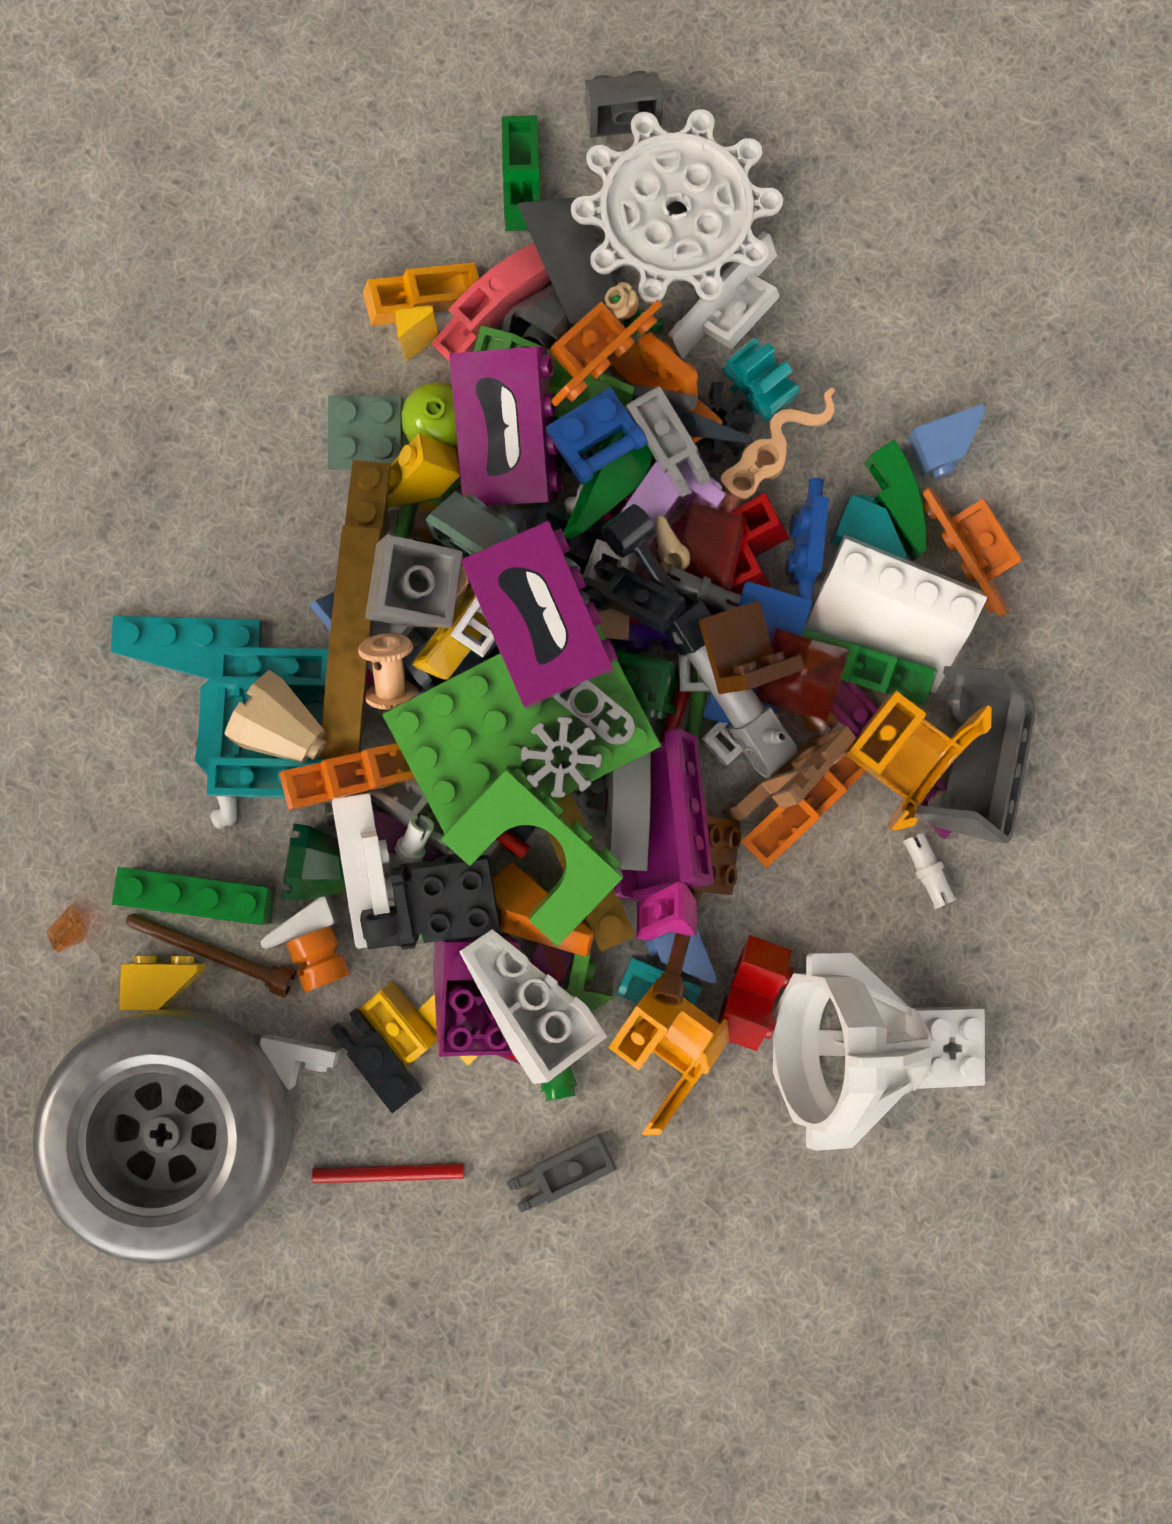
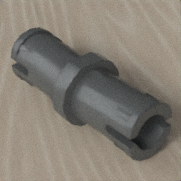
[666,565,741,612]

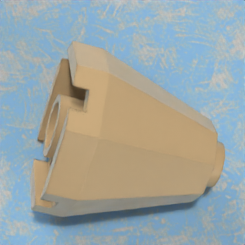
[224,670,327,764]

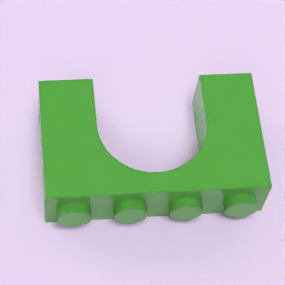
[441,766,623,947]

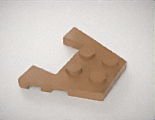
[721,726,856,821]

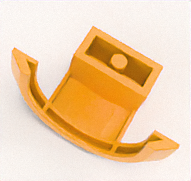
[846,691,992,831]
[608,982,730,1135]

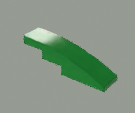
[796,628,938,705]

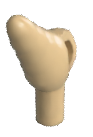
[655,514,690,578]

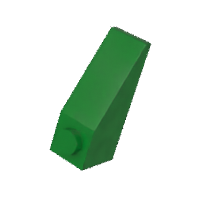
[563,430,653,539]

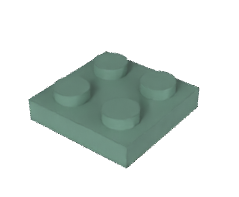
[328,395,402,470]

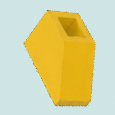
[387,433,460,508]
[119,955,205,1010]

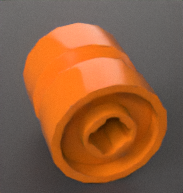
[285,925,351,993]

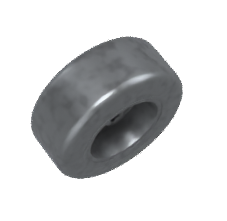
[32,1007,294,1264]

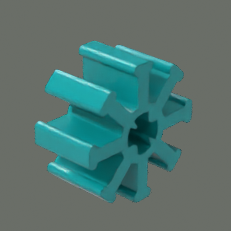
[722,338,799,422]

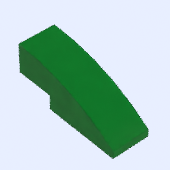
[501,115,540,231]
[864,439,926,561]

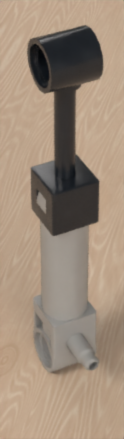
[601,504,798,778]

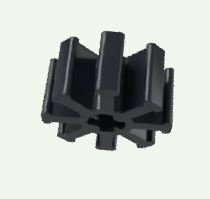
[694,382,754,463]

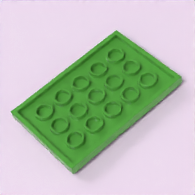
[382,624,661,833]

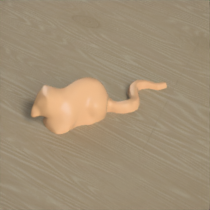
[720,387,836,514]

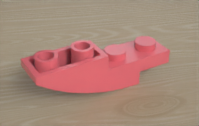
[431,243,550,362]

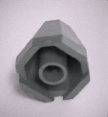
[502,285,577,349]

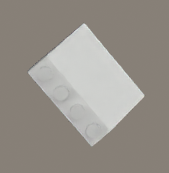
[805,534,987,693]

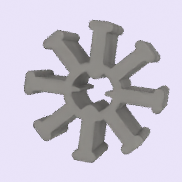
[521,716,602,798]

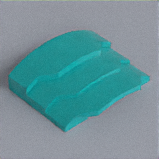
[195,647,329,799]

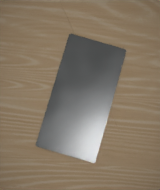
[518,198,615,324]

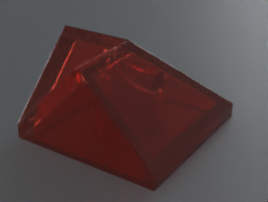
[653,502,747,590]
[756,628,849,721]

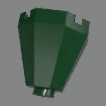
[281,823,346,901]

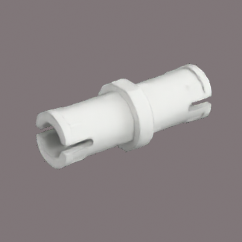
[387,815,434,878]
[902,832,957,909]

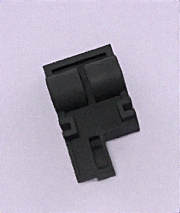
[360,854,501,950]

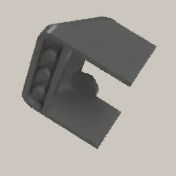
[915,666,1035,843]

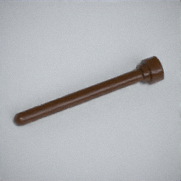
[651,890,702,1006]
[126,913,297,998]

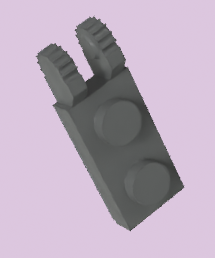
[506,1133,617,1212]

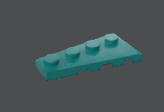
[111,616,262,680]

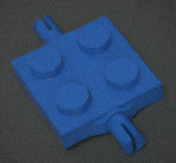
[786,478,829,605]

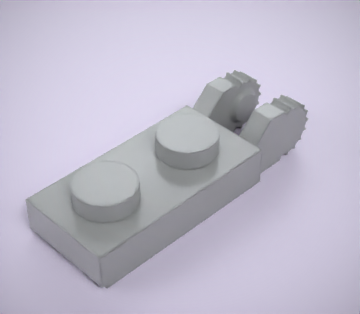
[626,386,710,497]

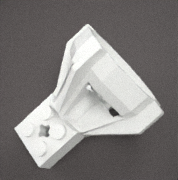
[773,952,985,1151]

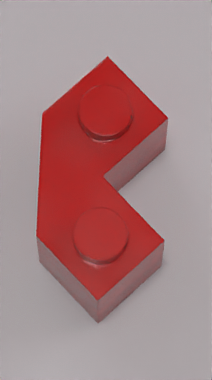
[713,493,790,594]
[717,935,794,1051]

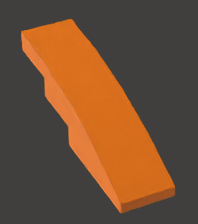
[279,743,416,811]
[741,744,867,868]

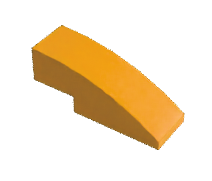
[363,262,479,326]

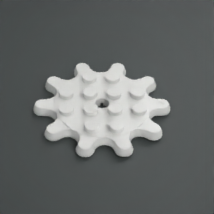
[571,109,783,304]

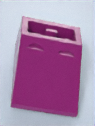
[433,933,520,1057]

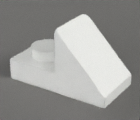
[260,1034,341,1090]

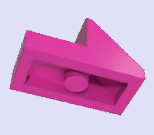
[636,882,697,941]

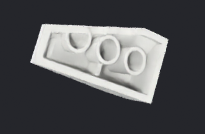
[459,929,607,1084]

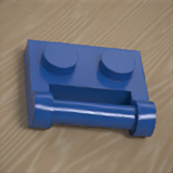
[546,387,648,484]

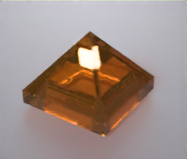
[801,695,839,734]
[46,905,84,953]

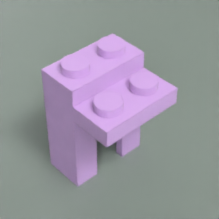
[620,453,726,548]

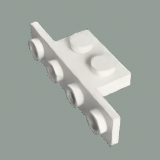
[668,231,780,359]
[332,792,395,949]

